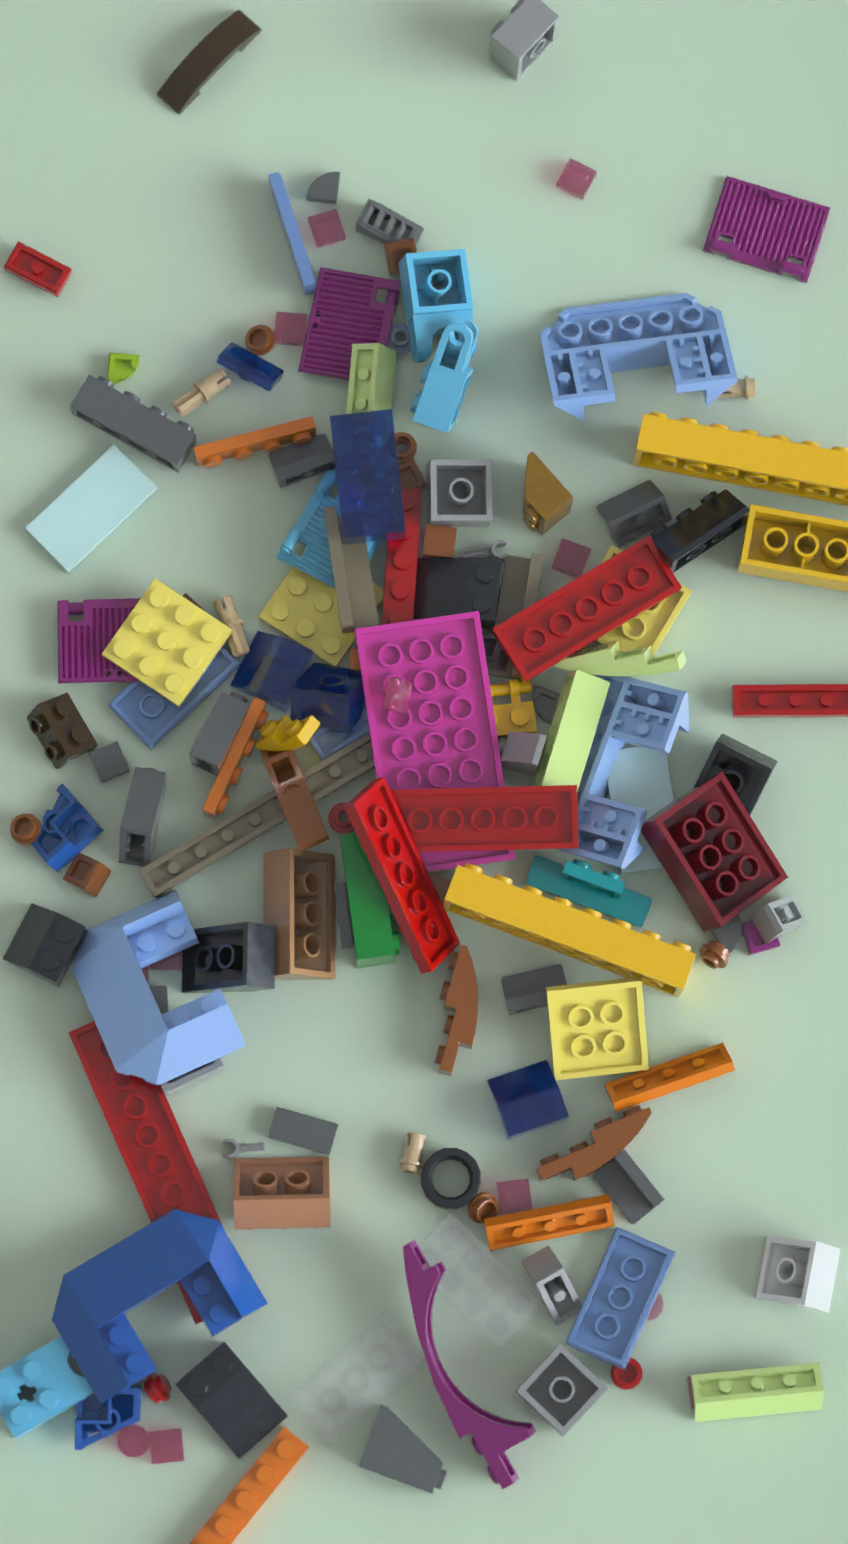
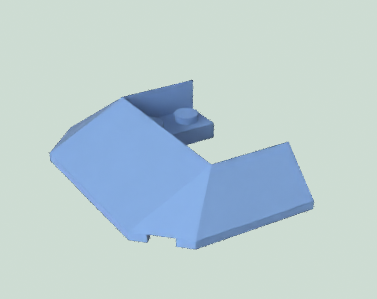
[540,293,737,422]
[555,675,689,869]
[71,890,246,1085]

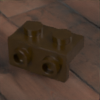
[27,692,98,769]

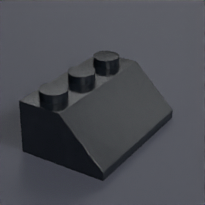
[650,489,750,573]

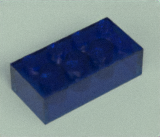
[330,409,407,545]

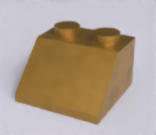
[522,451,573,535]

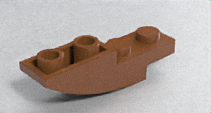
[259,749,330,851]
[435,945,478,1076]
[536,1105,652,1182]

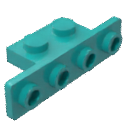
[525,855,652,928]

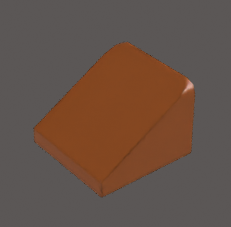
[63,853,111,897]

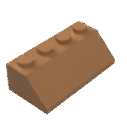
[263,848,335,980]

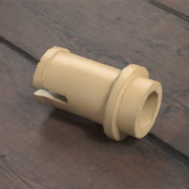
[718,376,755,400]
[398,1132,427,1174]

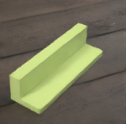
[341,343,397,471]
[532,670,610,792]
[691,1362,824,1422]

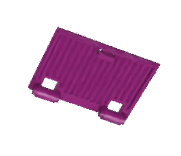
[703,176,830,283]
[298,267,401,380]
[57,598,141,684]

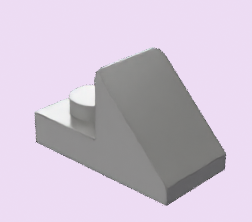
[751,895,807,943]

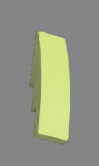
[554,640,686,677]

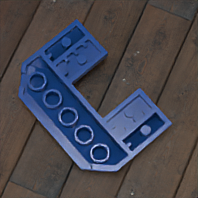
[52,1209,268,1404]

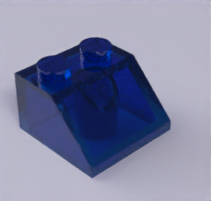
[230,631,313,713]
[290,662,365,733]
[487,1060,569,1140]

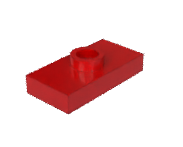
[4,241,72,298]

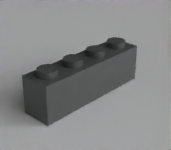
[70,375,197,473]

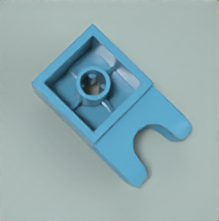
[398,249,477,363]
[410,318,479,433]
[0,1336,94,1439]

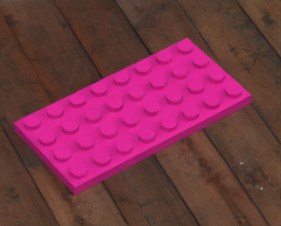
[355,611,516,872]

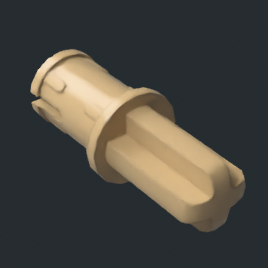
[173,368,231,417]
[213,595,250,658]

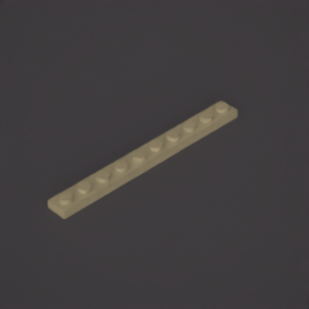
[138,733,375,898]

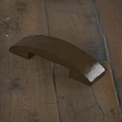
[157,10,261,115]

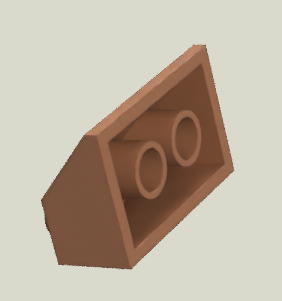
[233,1156,330,1230]

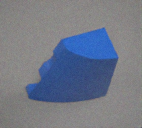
[31,783,104,873]
[75,1386,142,1450]

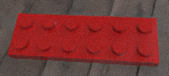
[491,536,682,683]
[344,777,460,974]
[390,785,579,852]

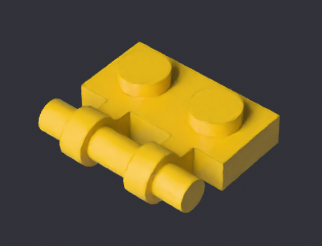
[490,679,537,738]

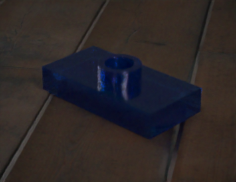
[216,342,284,392]

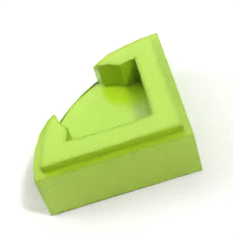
[107,353,140,385]

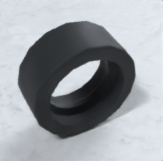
[421,1148,481,1209]

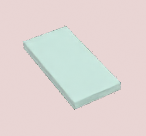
[25,445,157,573]
[608,746,674,875]

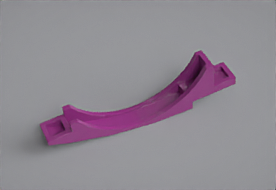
[403,1239,536,1490]

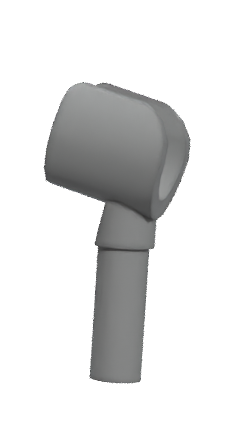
[464,540,508,561]
[222,1139,266,1159]

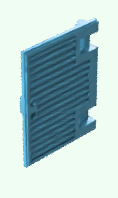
[276,469,390,589]

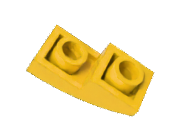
[255,715,320,751]

